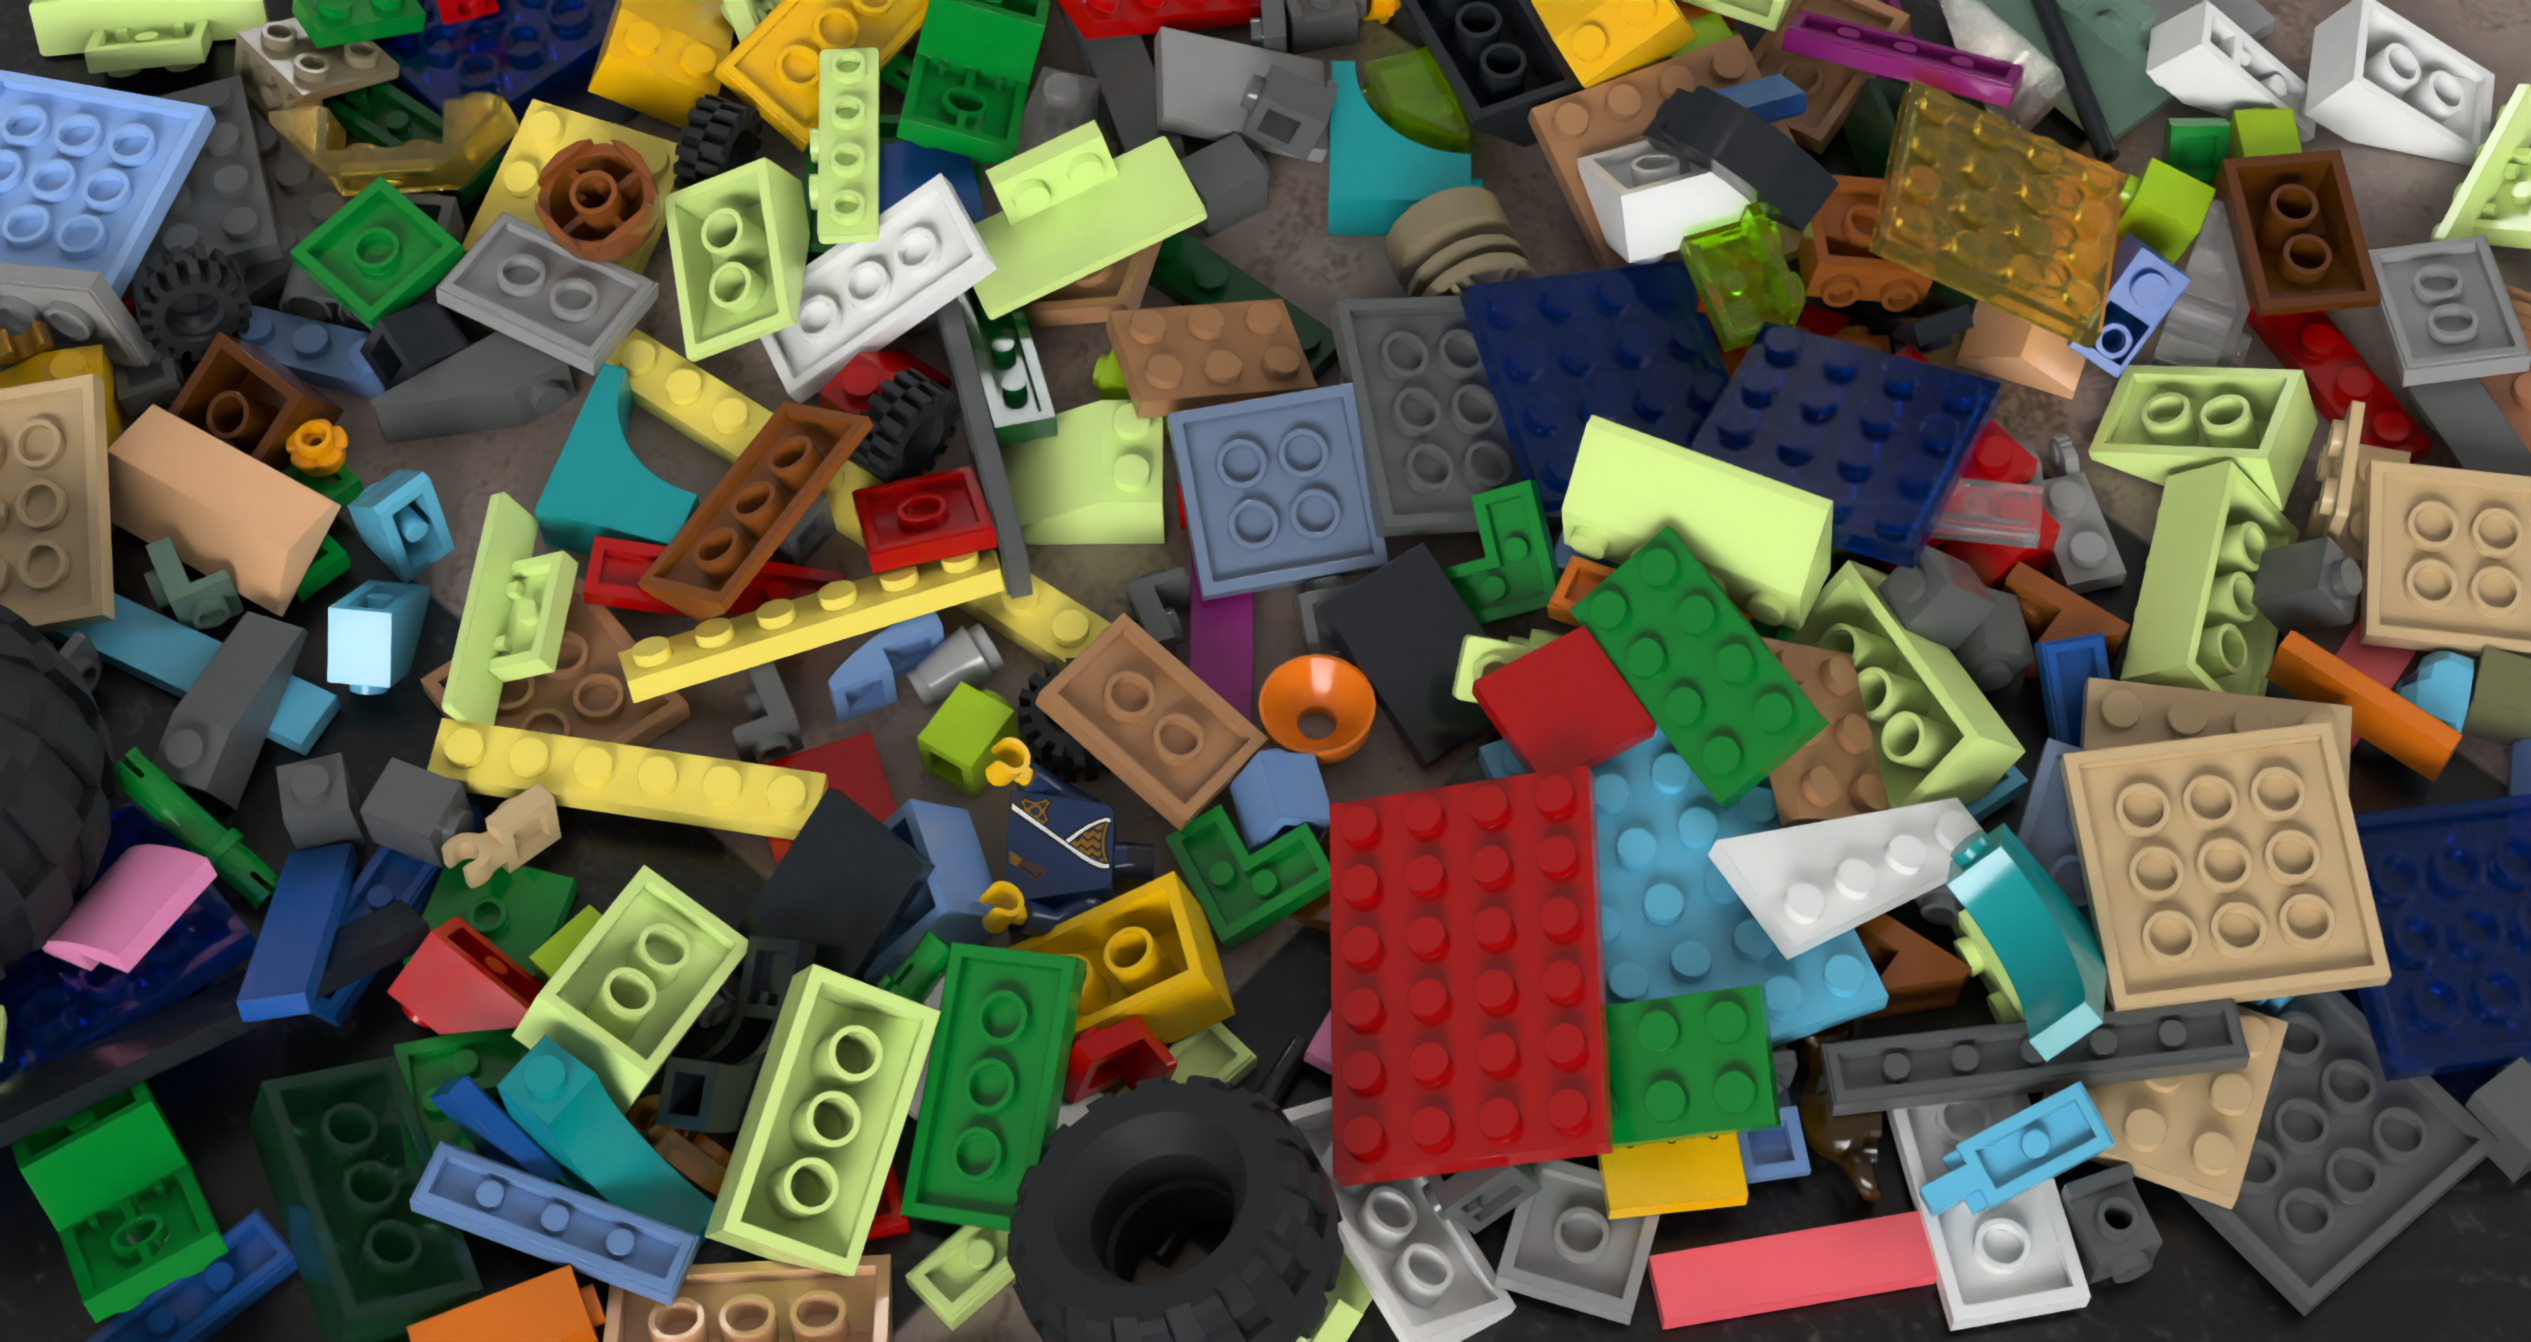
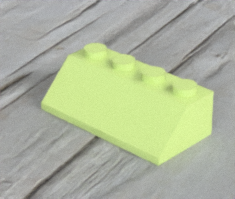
[1561,415,1833,631]
[2120,460,2299,696]
[1792,560,2026,809]
[704,964,941,1277]

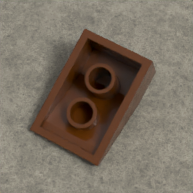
[2209,150,2381,316]
[168,332,344,472]

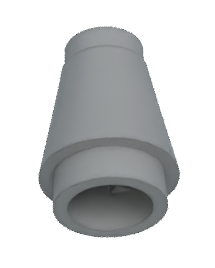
[906,623,1005,706]

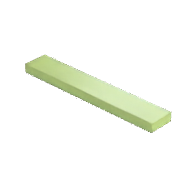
[905,1022,1257,1331]

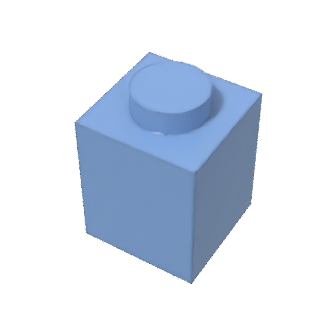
[1229,748,1330,853]

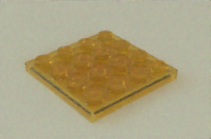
[1869,79,2126,349]

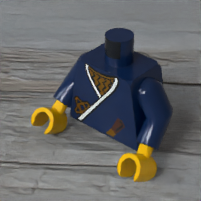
[979,737,1154,937]

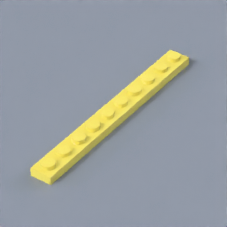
[597,328,1112,671]

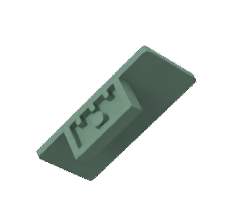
[1944,0,2177,142]

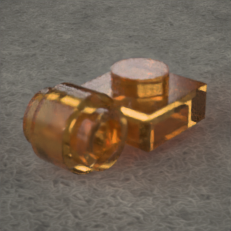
[627,1094,732,1196]

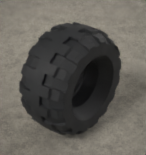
[1007,1075,1344,1342]

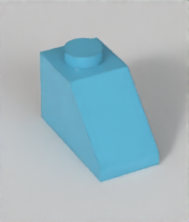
[347,469,455,583]
[327,580,430,695]

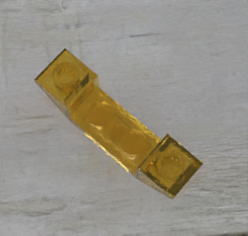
[269,92,518,197]

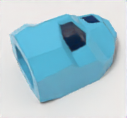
[2395,650,2474,733]

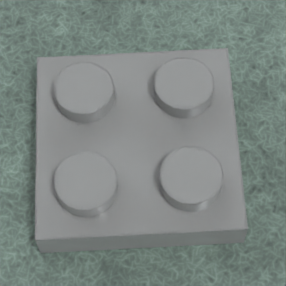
[1494,1160,1661,1326]

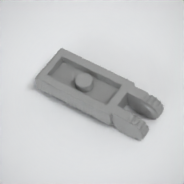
[2019,434,2127,594]

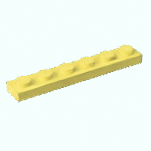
[618,549,1004,703]
[427,718,828,840]

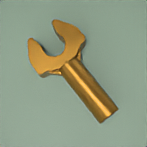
[0,320,56,369]

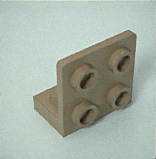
[233,17,400,152]

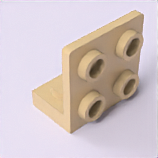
[2307,400,2411,570]

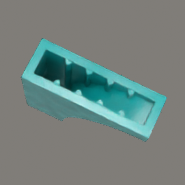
[1328,61,1483,236]
[534,363,700,555]
[1946,823,2107,1062]
[496,1035,715,1246]

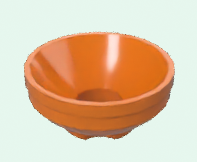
[1258,654,1376,765]

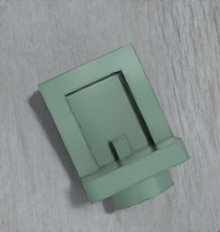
[144,536,244,631]

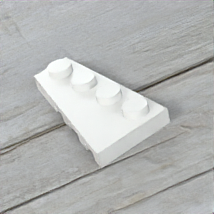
[1708,797,1987,960]

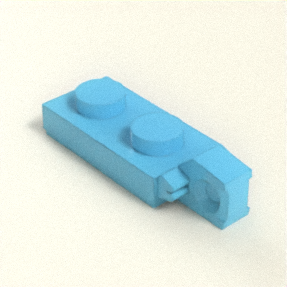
[1918,1081,2116,1217]

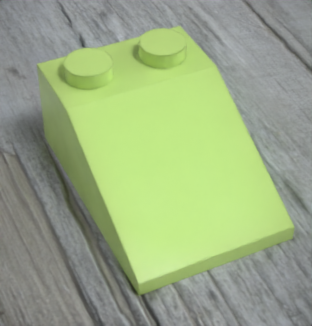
[663,157,810,362]
[2088,365,2318,511]
[999,400,1165,545]
[512,865,749,1116]

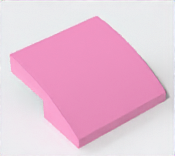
[42,844,217,973]

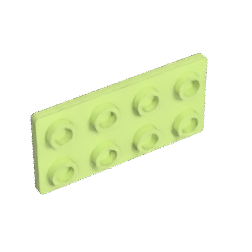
[973,120,1207,320]

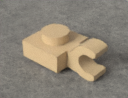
[441,782,562,888]

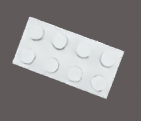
[760,173,998,404]
[1886,1094,2091,1331]

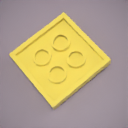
[462,99,679,275]

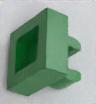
[2162,118,2231,181]

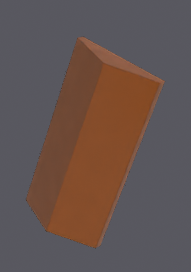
[637,401,874,623]

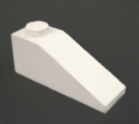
[2146,0,2316,142]

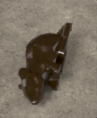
[1798,1019,1882,1202]

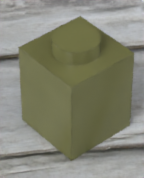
[2461,646,2531,746]

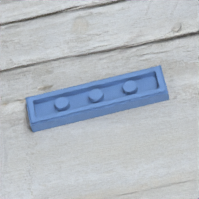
[409,1141,700,1307]

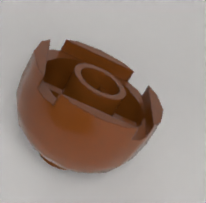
[535,139,661,263]

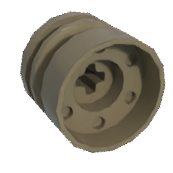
[1385,186,1539,297]

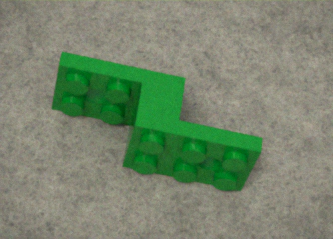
[896,0,1050,165]
[0,1009,229,1323]

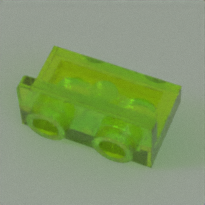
[1679,202,1806,352]

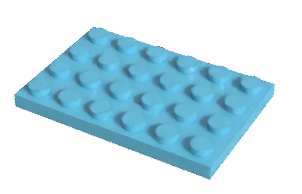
[1478,704,1889,1048]

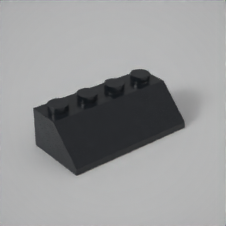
[1399,0,1582,147]

